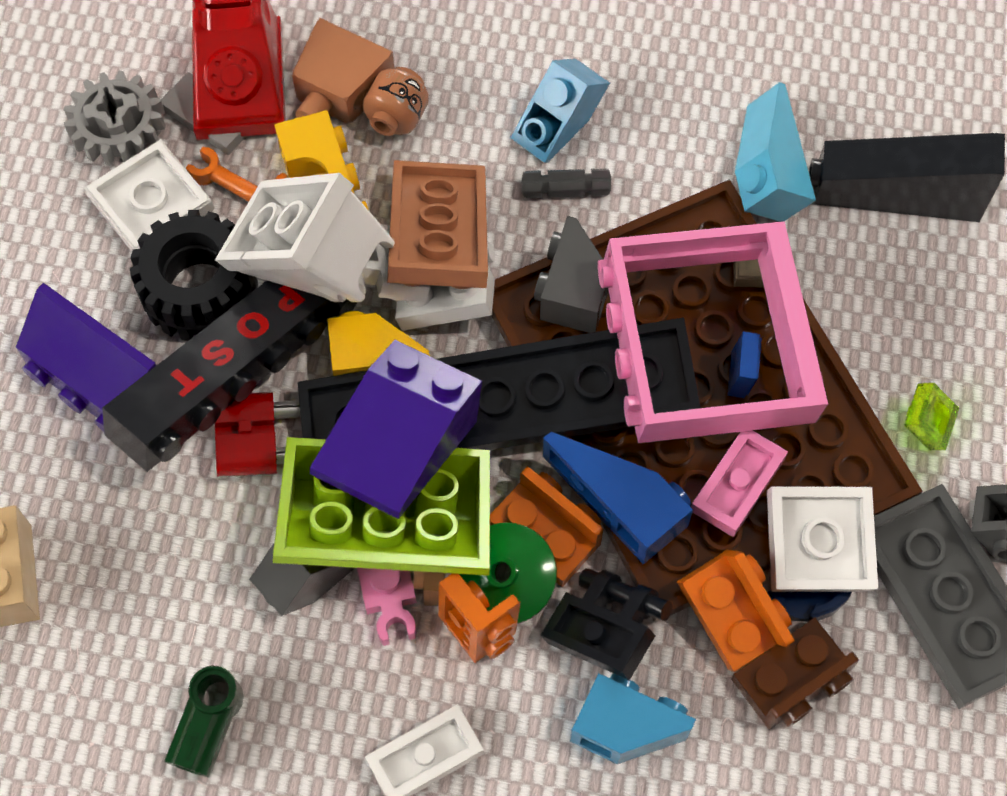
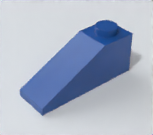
[543,432,693,564]

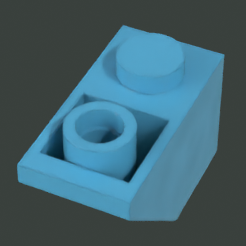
[510,59,610,163]
[570,673,696,764]

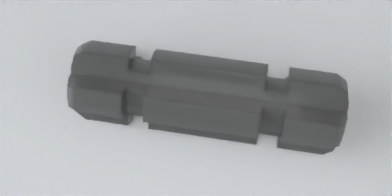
[522,168,611,198]

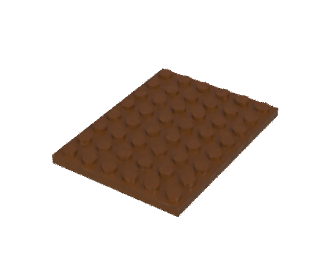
[491,179,923,623]

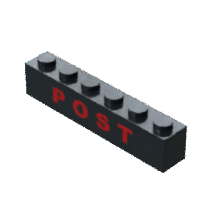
[102,280,357,472]

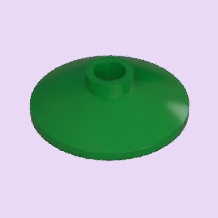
[459,523,557,624]

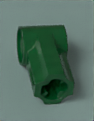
[164,665,244,778]

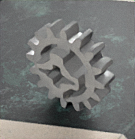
[64,71,165,166]

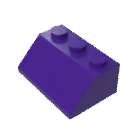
[16,283,157,432]

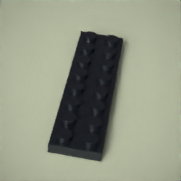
[297,317,701,450]

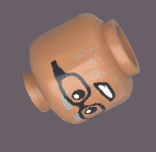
[363,67,429,136]

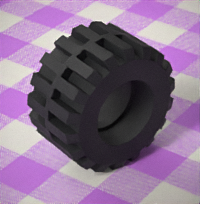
[130,210,258,341]

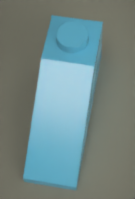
[735,82,816,222]

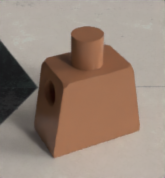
[292,18,394,123]

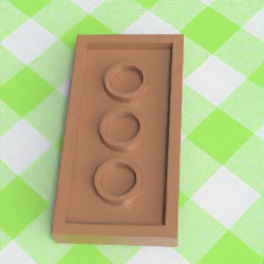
[387,160,488,289]

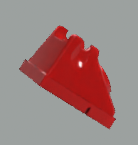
[192,0,286,140]

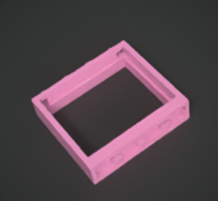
[598,221,828,443]

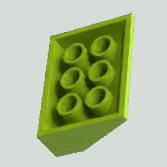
[273,437,490,575]

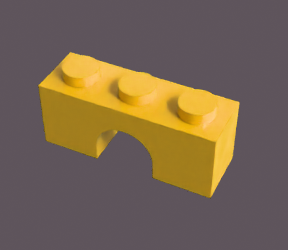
[274,110,369,211]

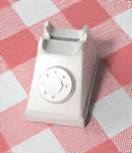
[215,173,395,302]

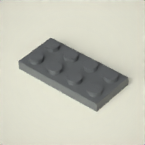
[874,484,1007,709]

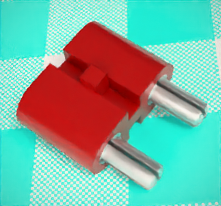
[214,392,301,477]

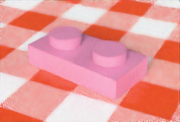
[691,430,788,538]

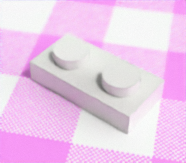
[365,704,484,796]

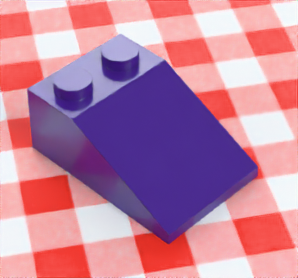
[310,340,482,519]

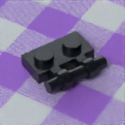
[540,568,673,681]

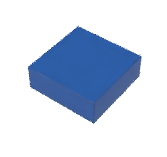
[728,331,762,398]

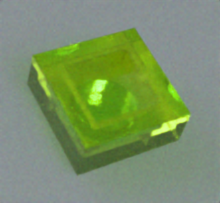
[904,383,960,450]

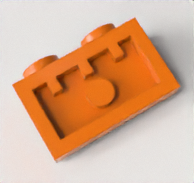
[490,466,604,587]
[677,549,795,672]
[438,573,520,663]

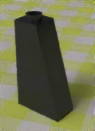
[809,133,1005,222]

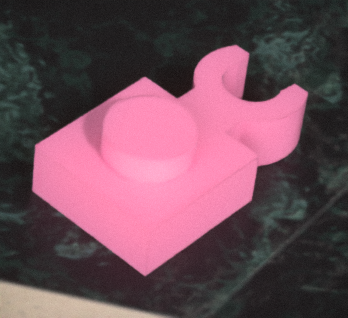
[357,568,417,646]

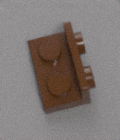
[731,617,859,730]

